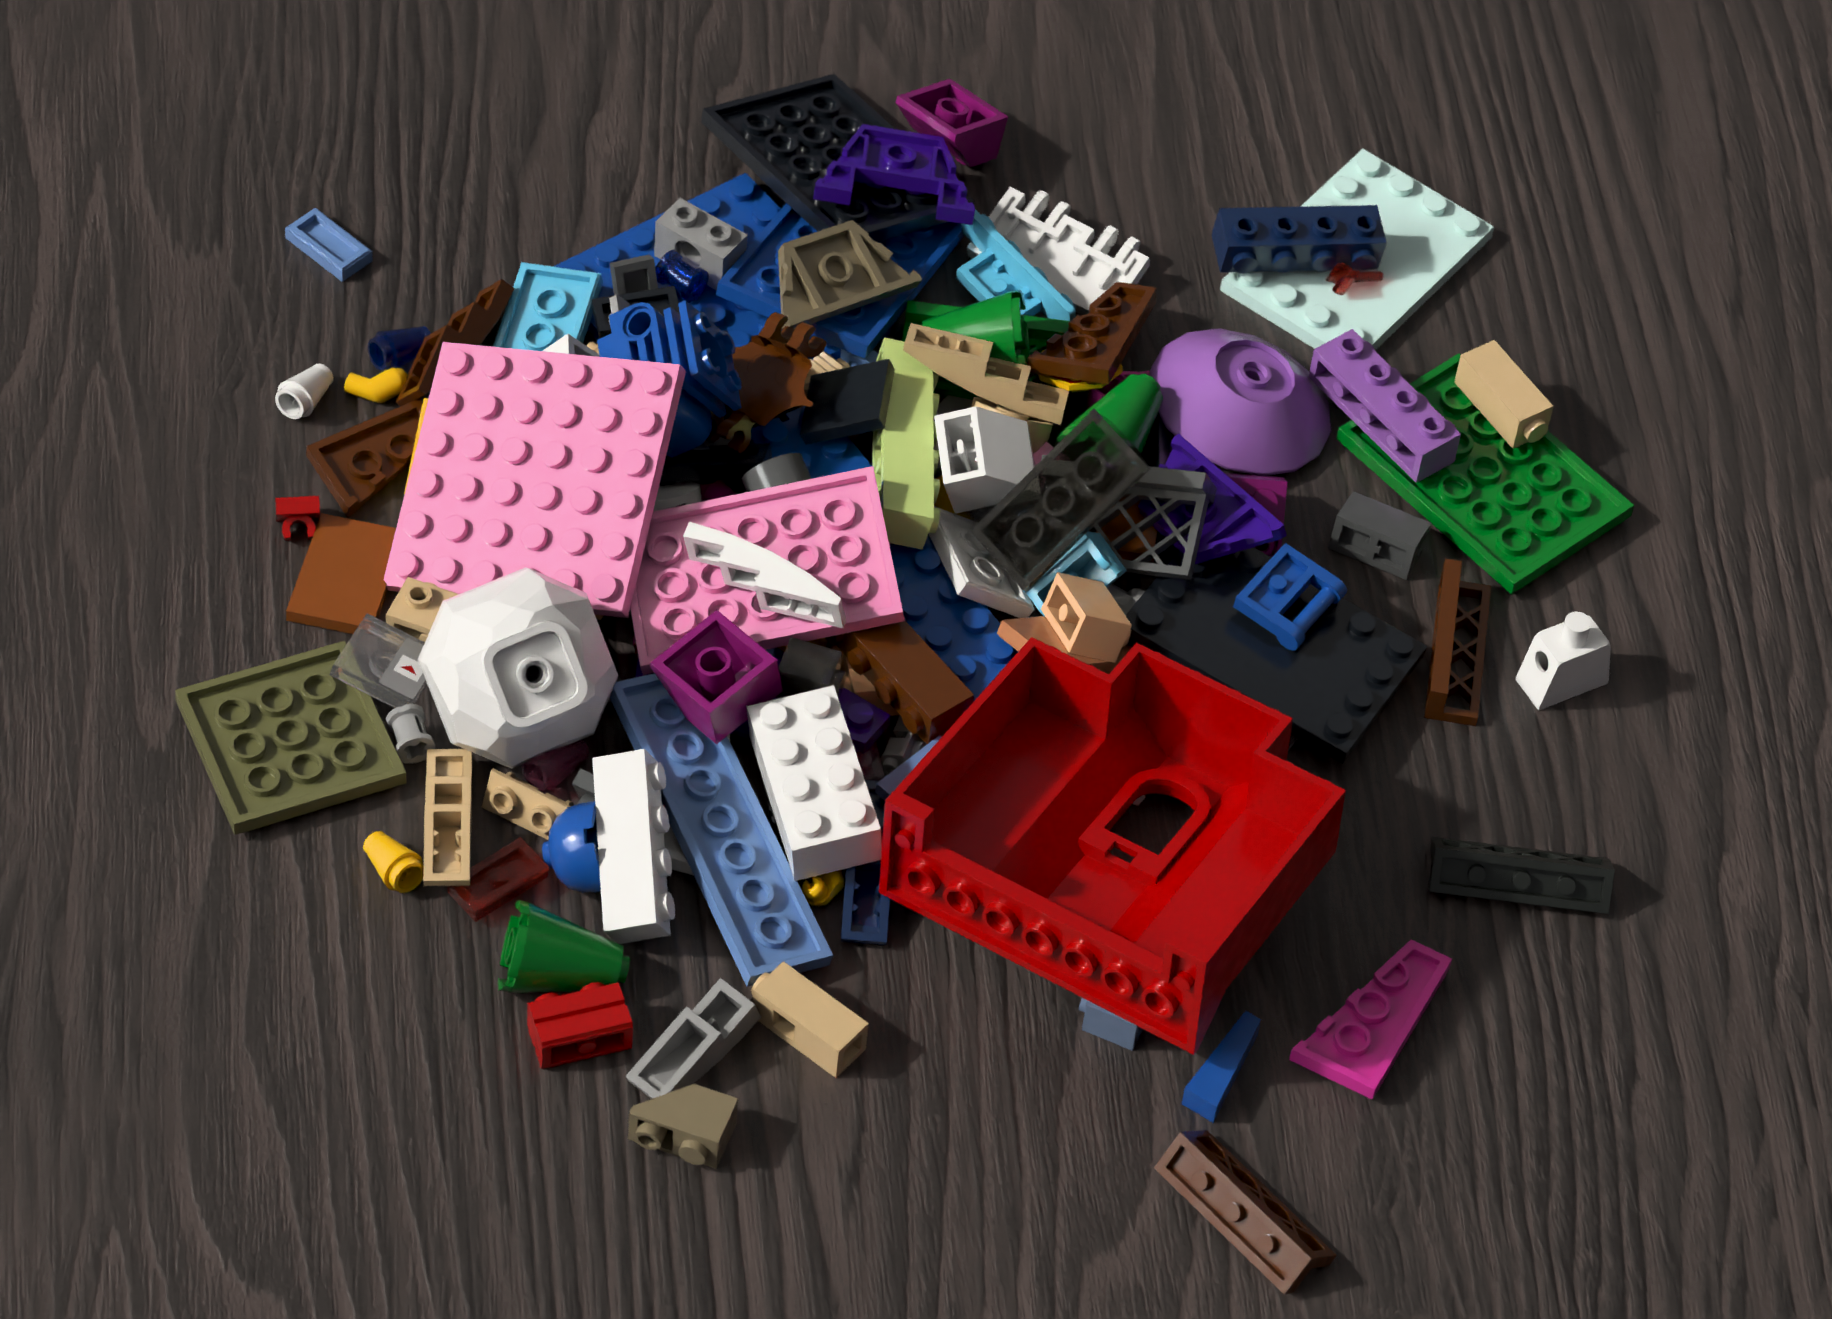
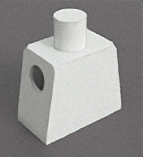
[1516,611,1611,711]

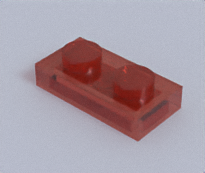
[448,837,549,922]

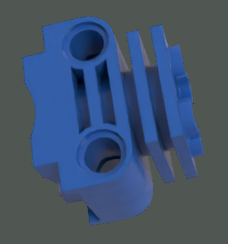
[597,300,742,458]

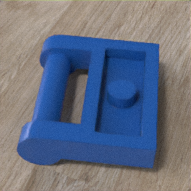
[1233,543,1347,651]

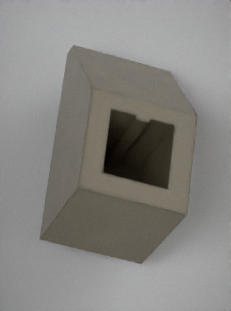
[628,1084,738,1169]

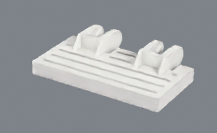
[967,187,1150,315]

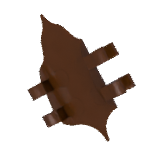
[706,312,827,453]

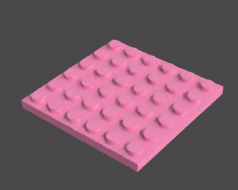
[383,342,686,618]

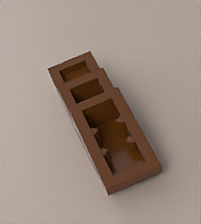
[396,279,515,406]

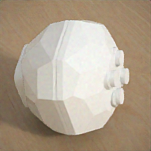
[418,567,619,769]

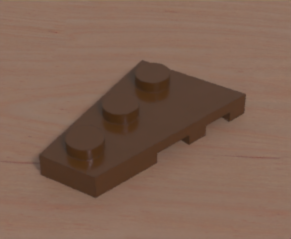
[306,398,423,518]

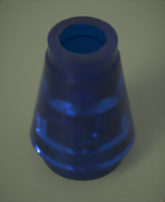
[368,326,431,371]

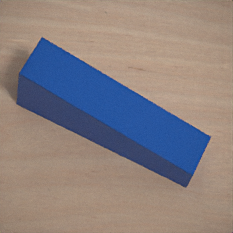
[1182,1011,1261,1123]

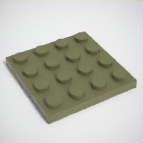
[175,640,406,835]

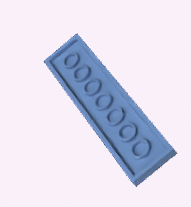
[610,673,833,986]

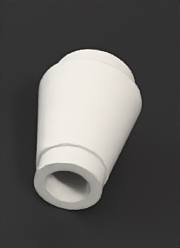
[275,363,334,419]

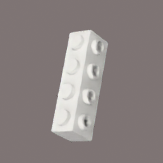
[592,749,675,944]

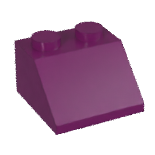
[896,79,1008,167]
[650,610,783,745]

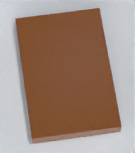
[286,513,396,638]

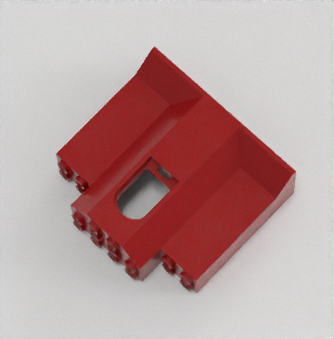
[879,637,1346,1055]

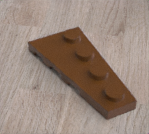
[1027,282,1157,385]

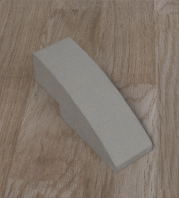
[625,978,761,1099]

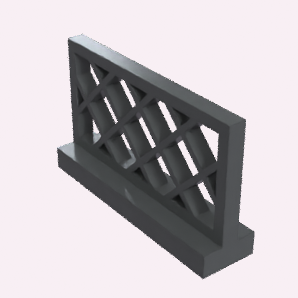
[1024,455,1217,580]

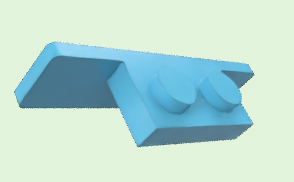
[956,209,1076,321]

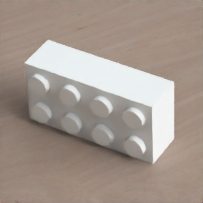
[747,685,882,881]

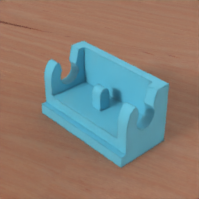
[1019,531,1127,616]

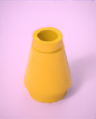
[363,831,424,893]

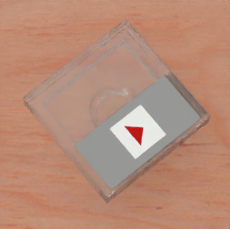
[329,613,428,708]

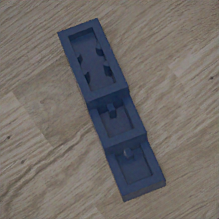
[841,780,890,945]

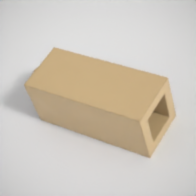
[1454,340,1553,449]
[751,961,869,1078]

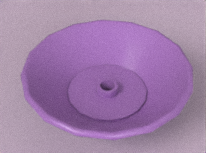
[1150,328,1331,476]

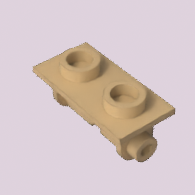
[482,768,574,840]

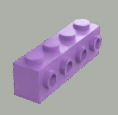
[1309,329,1461,483]

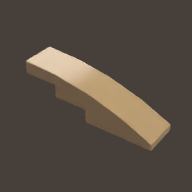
[903,323,1069,425]
[423,749,472,886]

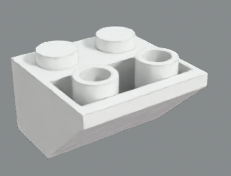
[934,406,1039,514]

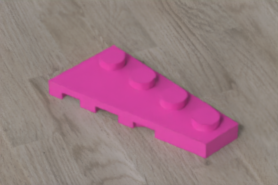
[1289,939,1452,1100]

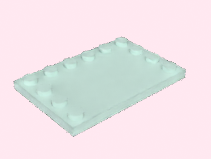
[1220,149,1494,350]

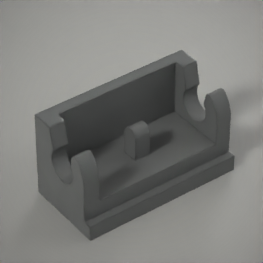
[1328,491,1431,580]

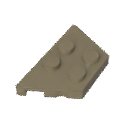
[778,220,922,329]

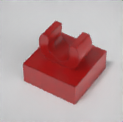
[275,496,320,541]

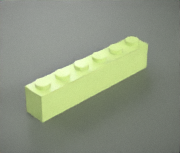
[872,337,940,550]

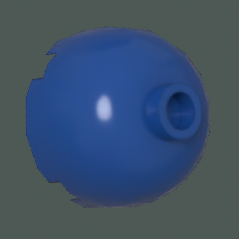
[542,801,601,893]

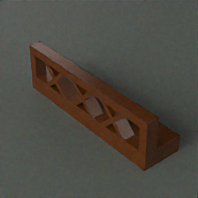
[1424,558,1491,726]
[1154,1130,1337,1295]

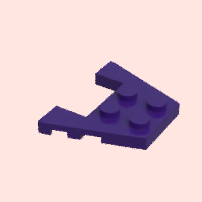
[813,124,975,225]

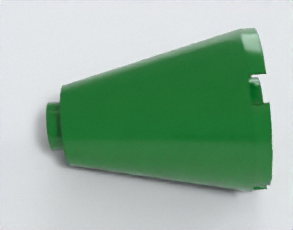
[922,290,1030,365]
[1056,374,1163,465]
[498,900,630,993]

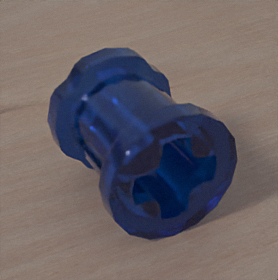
[655,250,709,303]

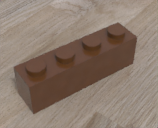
[825,621,974,744]

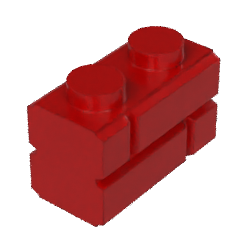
[527,982,633,1069]

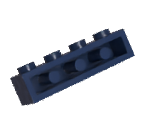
[1211,205,1387,273]

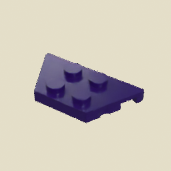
[1138,433,1287,564]

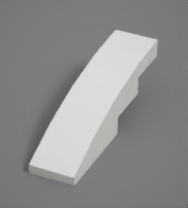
[683,522,846,629]

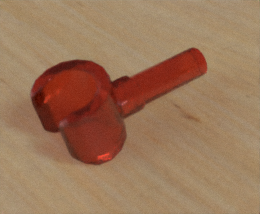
[1325,262,1383,295]

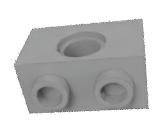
[654,198,748,290]

